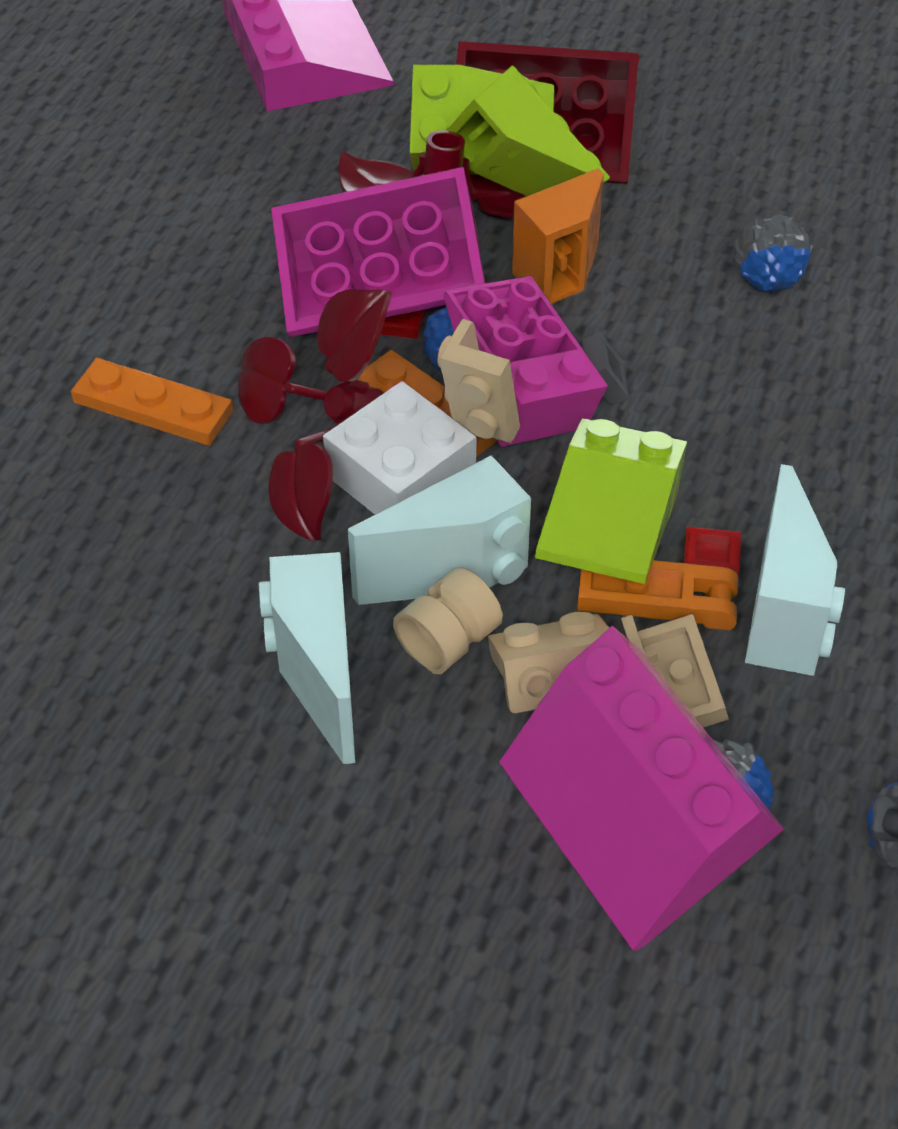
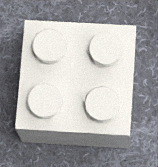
[323,381,477,515]

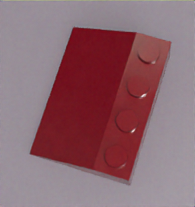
[456,41,639,184]

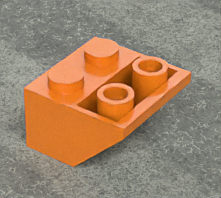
[512,169,604,304]

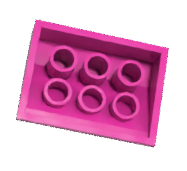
[222,0,394,111]
[271,167,485,337]
[499,626,784,951]

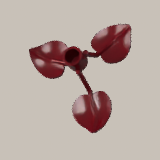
[338,130,526,218]
[238,289,392,541]

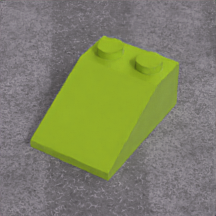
[410,65,554,175]
[535,418,687,584]

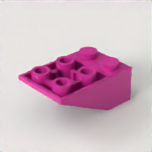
[443,276,608,447]

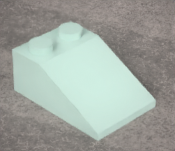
[348,456,531,605]
[745,464,845,676]
[259,552,355,764]

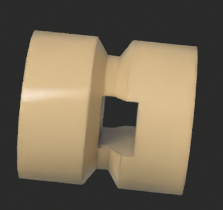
[393,567,503,674]

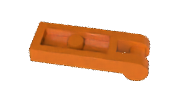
[577,560,739,631]

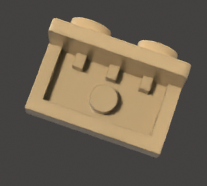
[437,319,520,443]
[488,612,609,713]
[621,614,729,728]

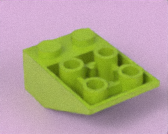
[447,65,610,196]

